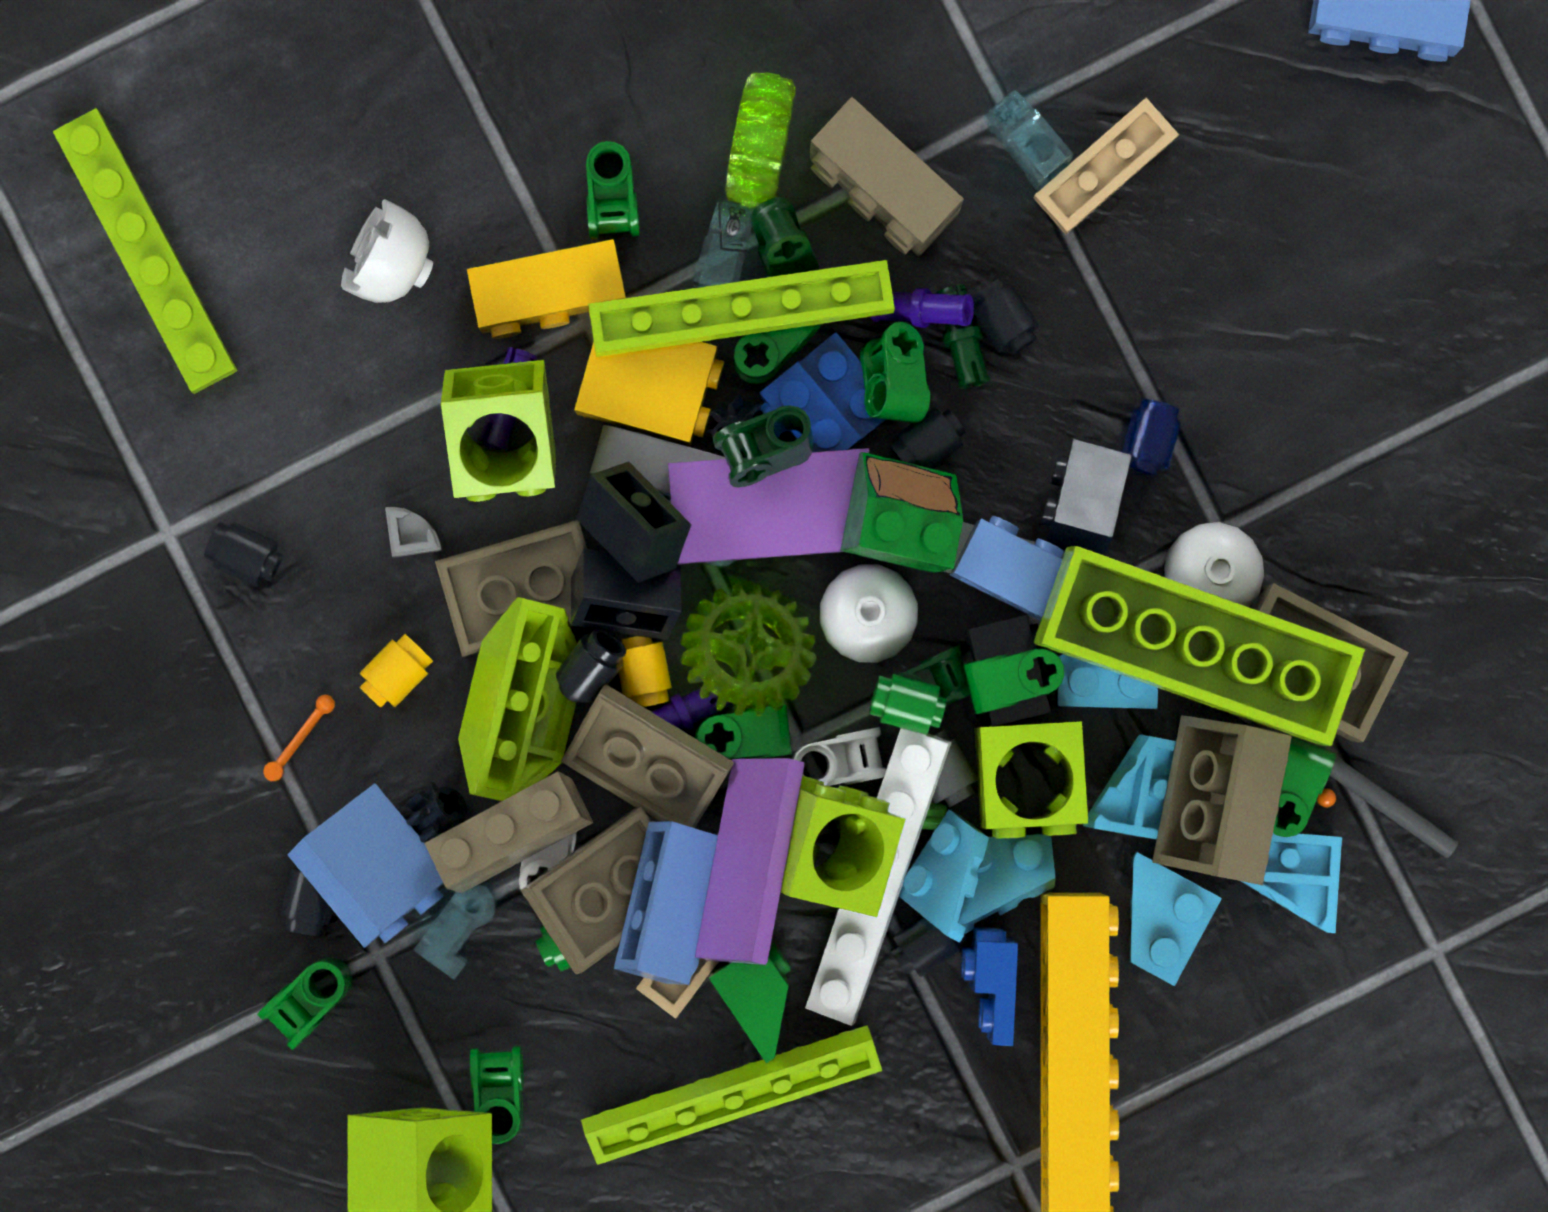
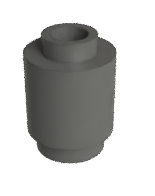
[932,730,978,807]

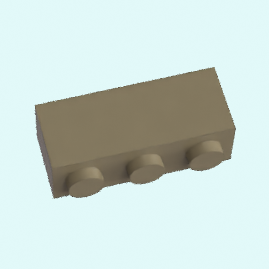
[424,772,594,893]

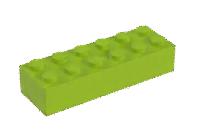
[1033,546,1365,746]

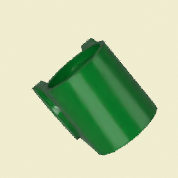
[586,141,640,240]
[860,322,930,423]
[734,324,822,385]
[963,649,1064,714]
[694,705,792,759]
[1273,736,1337,838]
[257,957,352,1050]
[470,1046,524,1144]

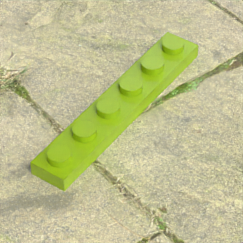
[53,108,238,394]
[588,260,895,357]
[581,1025,883,1165]

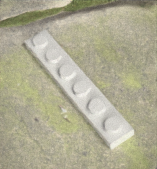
[805,728,951,1026]

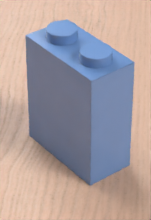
[288,783,444,948]

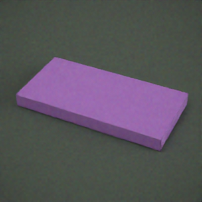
[668,448,869,564]
[695,758,804,965]

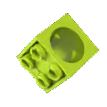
[441,360,556,502]
[974,721,1088,839]
[781,775,906,917]
[347,1107,492,1212]

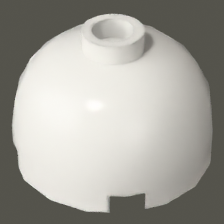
[341,199,433,303]
[1164,522,1264,607]
[820,564,918,663]

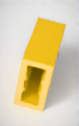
[574,342,724,446]

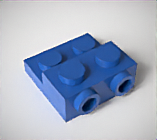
[759,332,887,452]
[960,927,1018,1046]

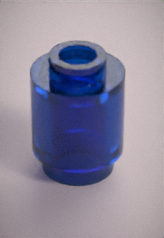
[1122,399,1181,475]

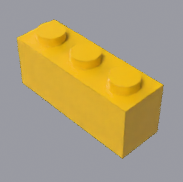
[467,239,626,339]

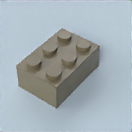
[810,97,964,257]
[1254,583,1409,743]
[1152,715,1292,885]

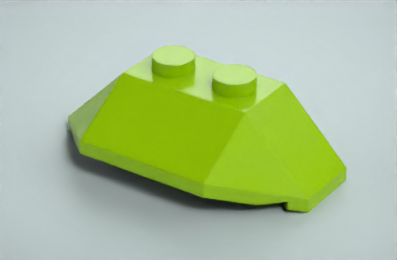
[458,597,577,801]

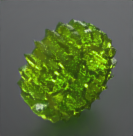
[725,72,796,208]
[681,582,816,716]

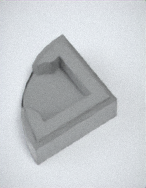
[385,507,443,557]

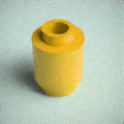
[359,634,433,708]
[618,636,672,707]

